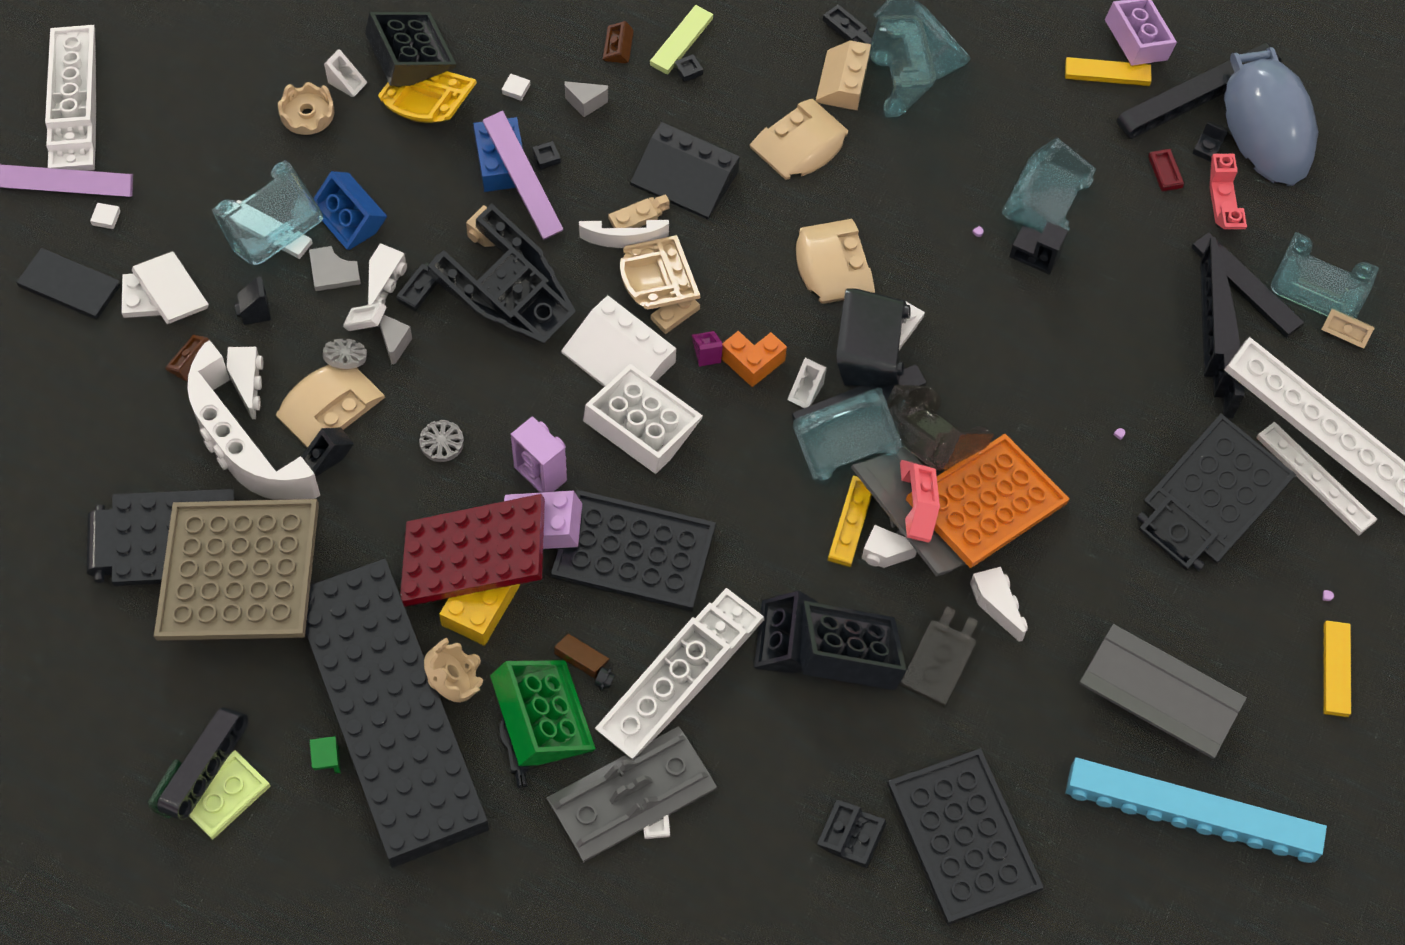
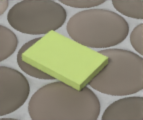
[189,750,270,840]

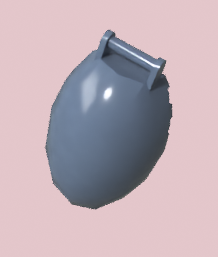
[1224,47,1319,186]

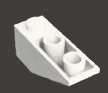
[368,243,407,305]
[227,347,263,419]
[970,567,1028,642]

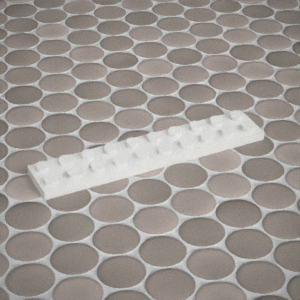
[1224,337,1405,516]

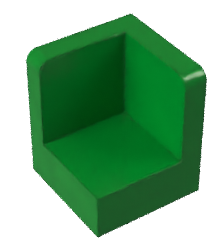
[310,736,341,773]

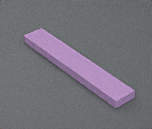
[482,111,563,240]
[0,164,133,197]

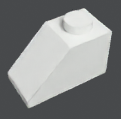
[862,525,917,568]

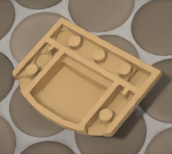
[750,99,848,180]
[796,219,875,304]
[620,235,700,310]
[276,365,385,448]

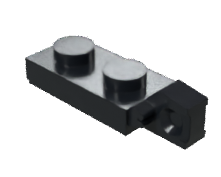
[822,4,874,50]
[396,254,438,311]

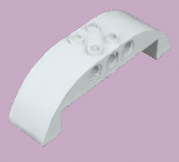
[188,340,320,500]

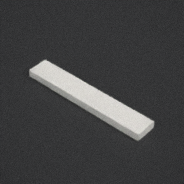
[1256,422,1377,536]

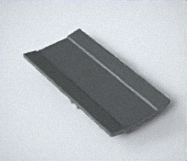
[851,443,966,576]
[1079,624,1247,759]
[546,726,717,863]

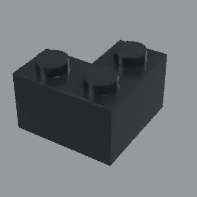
[1009,222,1068,275]

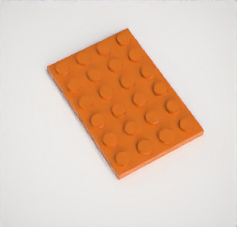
[905,434,1070,568]

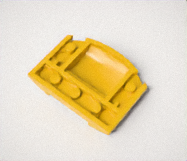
[378,71,477,123]

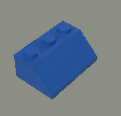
[309,171,387,250]

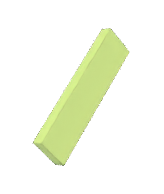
[650,5,713,75]

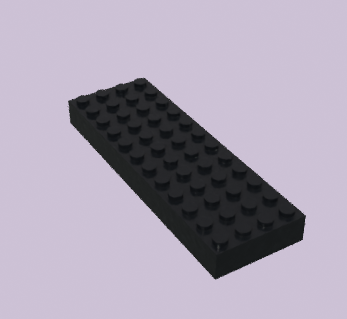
[305,559,489,868]

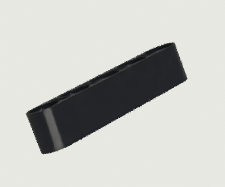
[157,707,248,820]

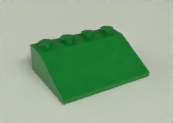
[490,660,596,766]

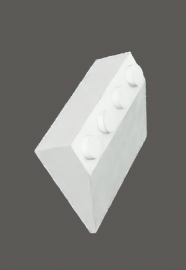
[561,295,676,387]
[583,364,703,474]

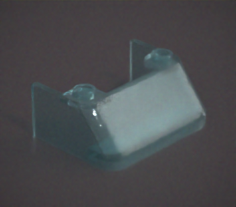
[874,0,971,80]

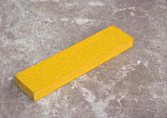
[1065,57,1151,86]
[828,476,872,567]
[1324,621,1351,717]

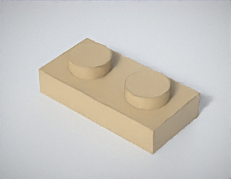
[651,300,700,334]
[1322,308,1374,348]

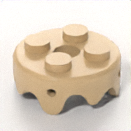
[278,82,334,135]
[424,638,483,702]

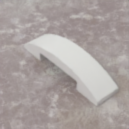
[579,220,669,248]

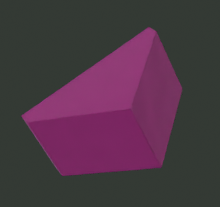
[692,331,723,366]

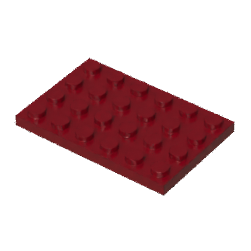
[400,494,545,607]

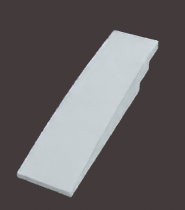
[45,25,96,171]
[595,588,764,760]

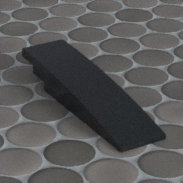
[1200,237,1245,418]

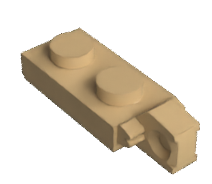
[608,195,670,228]

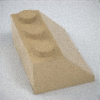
[816,41,871,110]

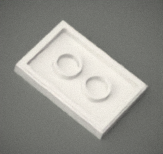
[132,251,209,324]

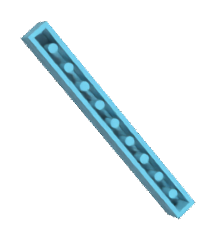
[1065,757,1327,863]

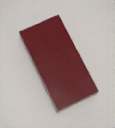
[1148,149,1184,191]

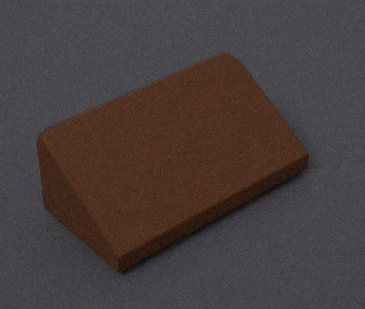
[603,21,633,63]
[165,335,216,382]
[554,634,609,679]

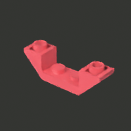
[1210,154,1247,229]
[900,460,940,543]

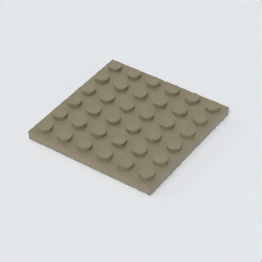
[154,499,319,641]

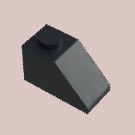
[235,277,271,325]
[301,427,354,477]

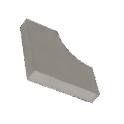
[309,246,361,291]

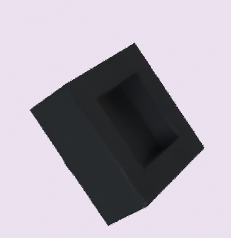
[674,54,703,82]
[533,141,561,169]

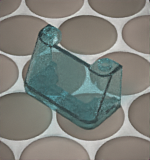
[870,15,936,117]
[1002,138,1096,233]
[212,160,323,265]
[1271,232,1379,319]
[793,388,903,481]

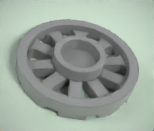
[323,339,367,369]
[419,420,464,462]

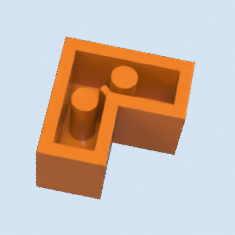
[722,331,787,387]

